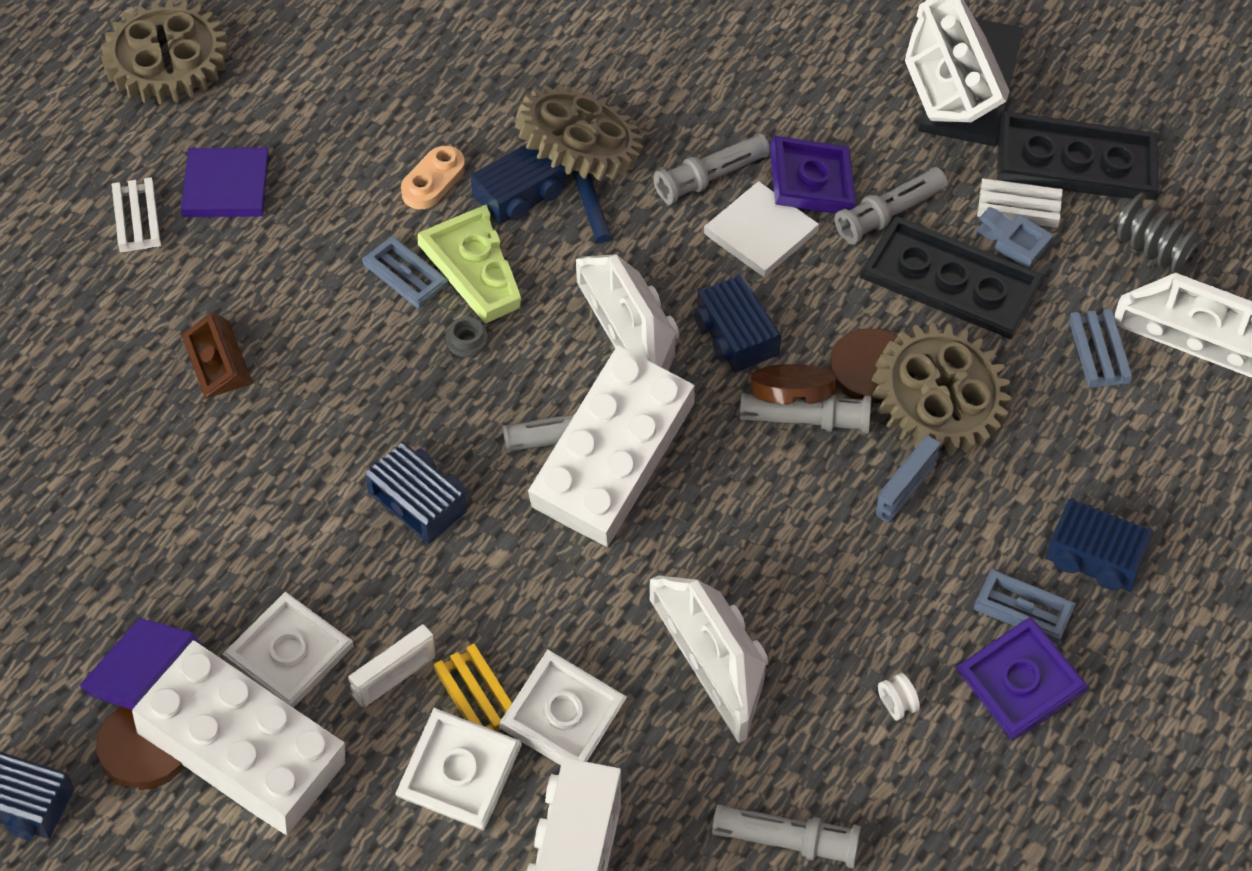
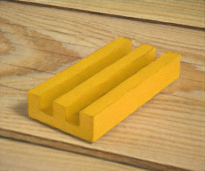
[434,644,512,732]

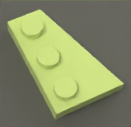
[418,204,521,324]

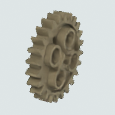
[101,0,229,104]
[515,85,643,181]
[871,322,1011,456]

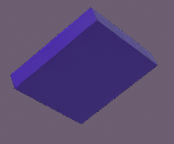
[770,135,856,214]
[181,147,269,217]
[956,616,1088,741]
[80,618,202,710]

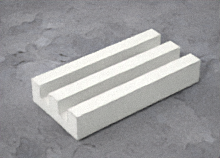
[112,177,161,252]
[977,178,1063,228]
[348,624,436,707]

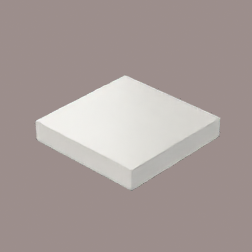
[704,181,819,278]
[223,592,354,708]
[498,649,627,765]
[396,708,522,831]

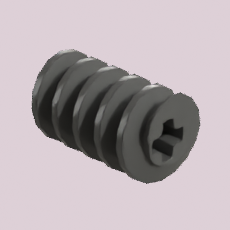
[1114,192,1206,275]

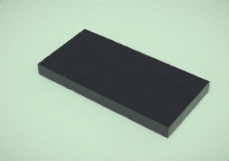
[918,18,1023,147]
[997,111,1159,200]
[860,215,1045,340]

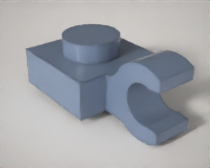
[976,207,1054,269]

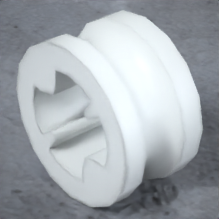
[878,673,920,721]

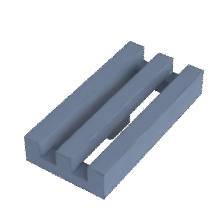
[362,235,449,310]
[1069,309,1132,388]
[876,436,941,523]
[974,569,1076,644]

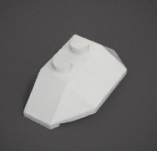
[905,0,1010,122]
[576,254,679,371]
[1114,273,1252,378]
[650,576,768,743]

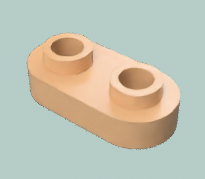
[401,146,465,209]

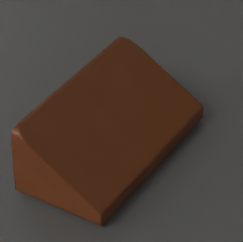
[182,311,253,399]

